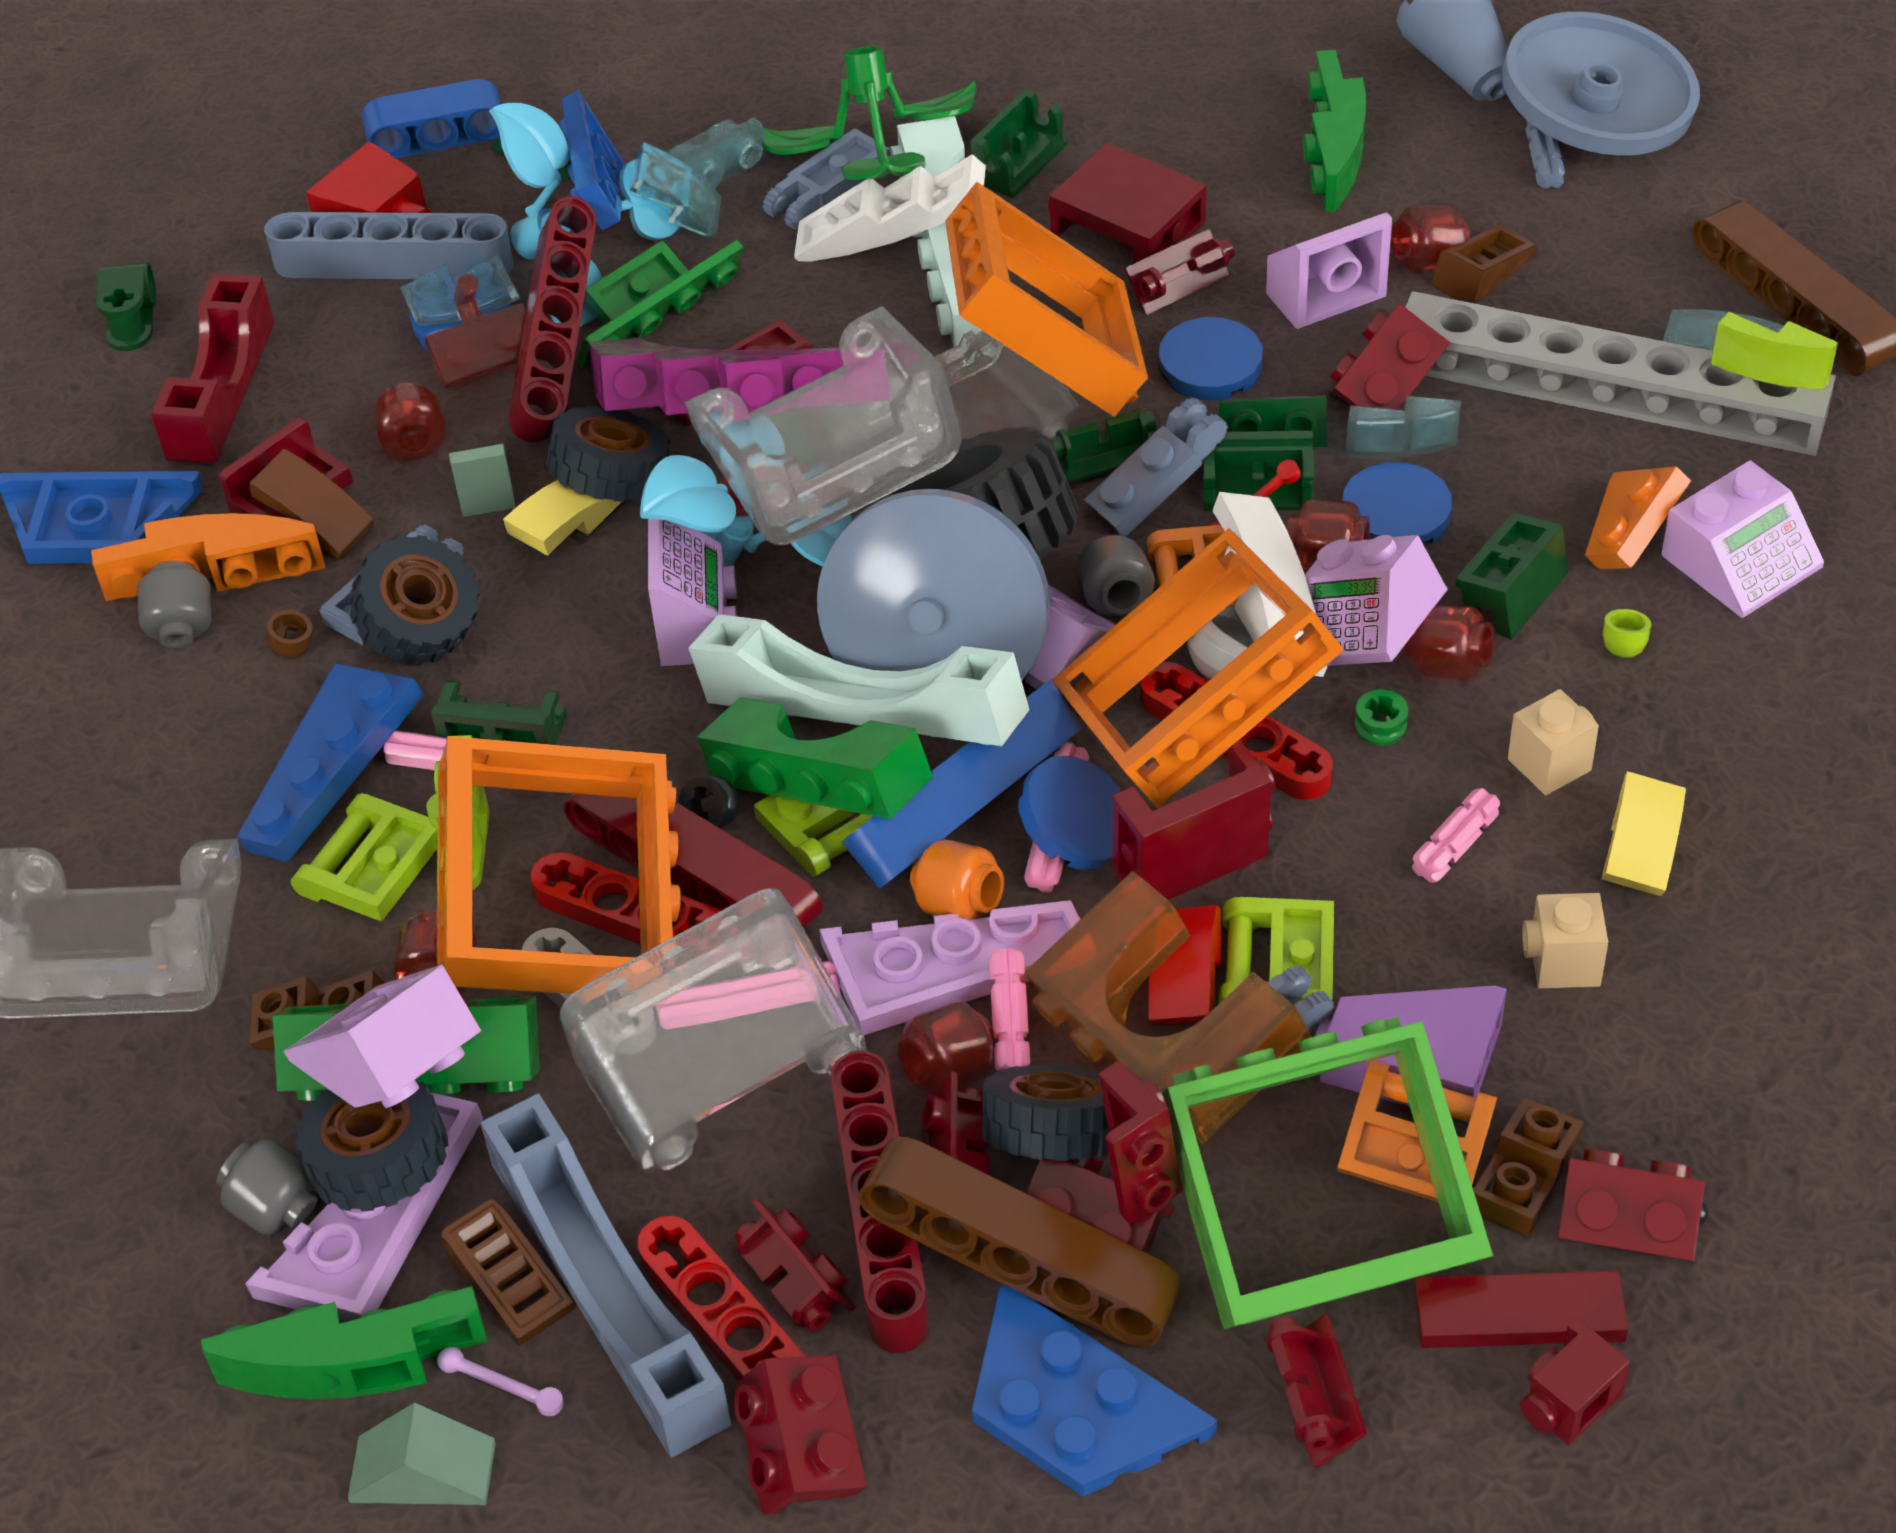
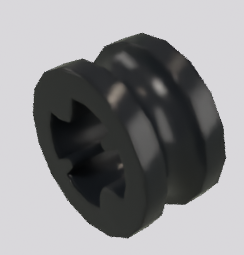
[678,777,739,829]

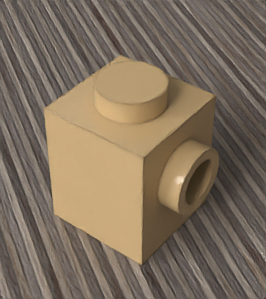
[1508,689,1599,796]
[1522,893,1608,988]

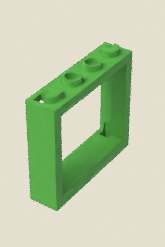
[1161,1017,1493,1330]

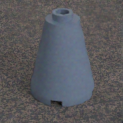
[1396,0,1508,101]

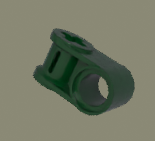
[95,262,157,351]

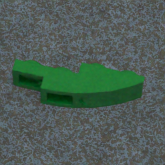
[1303,49,1366,212]
[201,1286,488,1399]

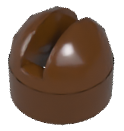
[266,610,313,659]

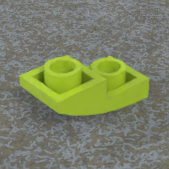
[1711,312,1838,389]

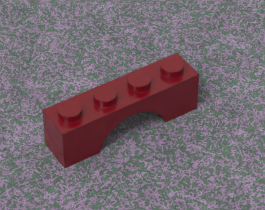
[151,273,275,463]

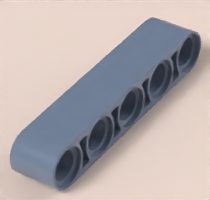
[264,212,514,280]

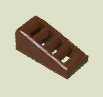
[1432,224,1538,304]
[441,1198,575,1346]

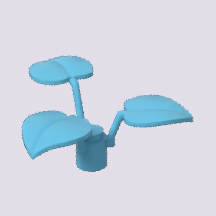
[489,103,683,327]
[640,407,852,567]

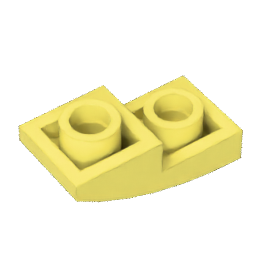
[503,480,621,556]
[1601,771,1686,896]

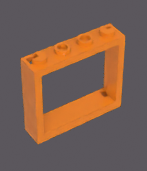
[945,182,1148,417]
[1052,528,1344,809]
[437,736,683,999]

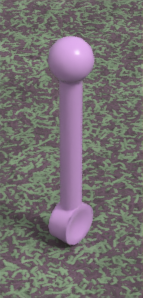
[437,1346,564,1416]

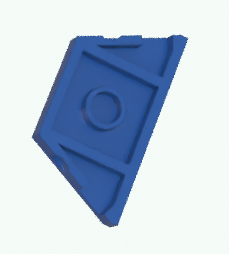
[0,471,204,564]
[972,1284,1217,1497]

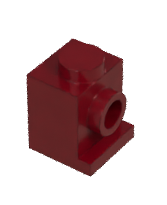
[1520,1317,1630,1445]

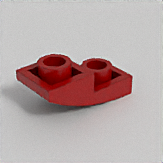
[1149,905,1222,1025]

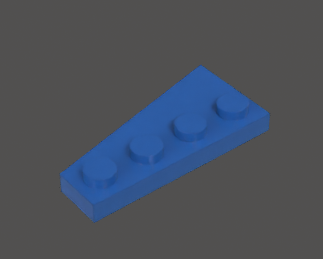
[559,90,625,230]
[236,663,424,863]

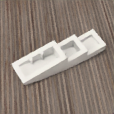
[794,154,986,262]
[1212,492,1327,677]

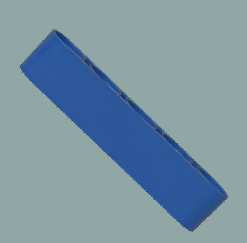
[842,679,1086,889]

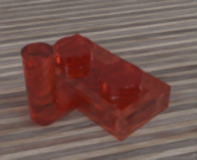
[425,274,526,388]

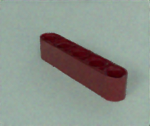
[508,196,596,443]
[563,794,823,953]
[831,1051,929,1353]

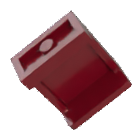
[1048,143,1207,264]
[1112,743,1275,912]

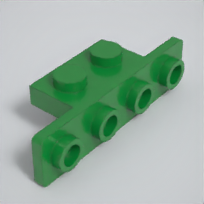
[576,240,744,368]

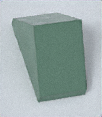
[449,444,516,517]
[348,1402,496,1505]

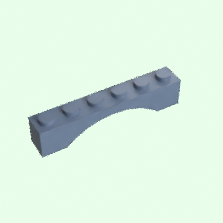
[480,1093,732,1458]

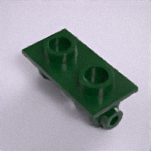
[1216,395,1327,447]
[1049,408,1157,484]

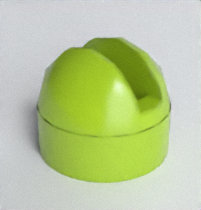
[1602,609,1651,658]

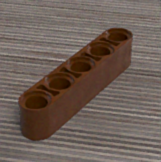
[1692,201,1896,376]
[859,1137,1182,1348]

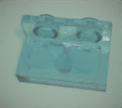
[652,118,766,200]

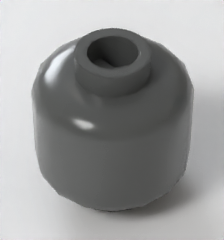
[1075,535,1155,618]
[137,561,212,648]
[216,1139,318,1236]

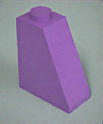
[1315,985,1507,1123]

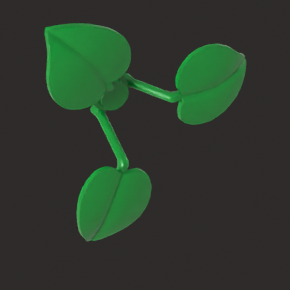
[757,46,977,180]

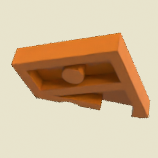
[1585,466,1691,570]

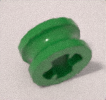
[1354,689,1409,746]

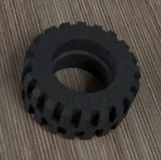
[852,427,1079,560]

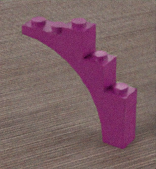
[588,338,890,419]

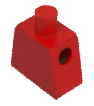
[306,142,432,213]

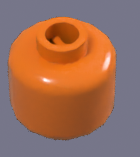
[910,839,1004,920]

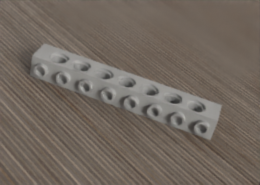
[1405,291,1836,456]

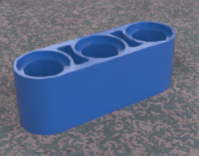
[362,79,502,158]

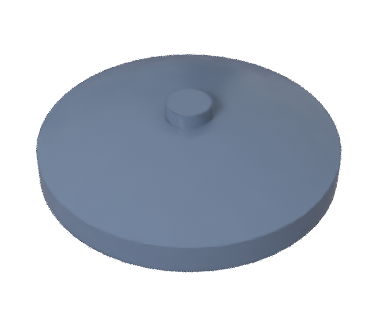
[1502,12,1700,155]
[817,489,1050,681]

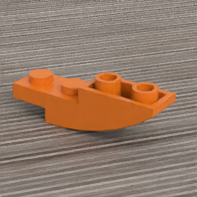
[91,513,326,601]

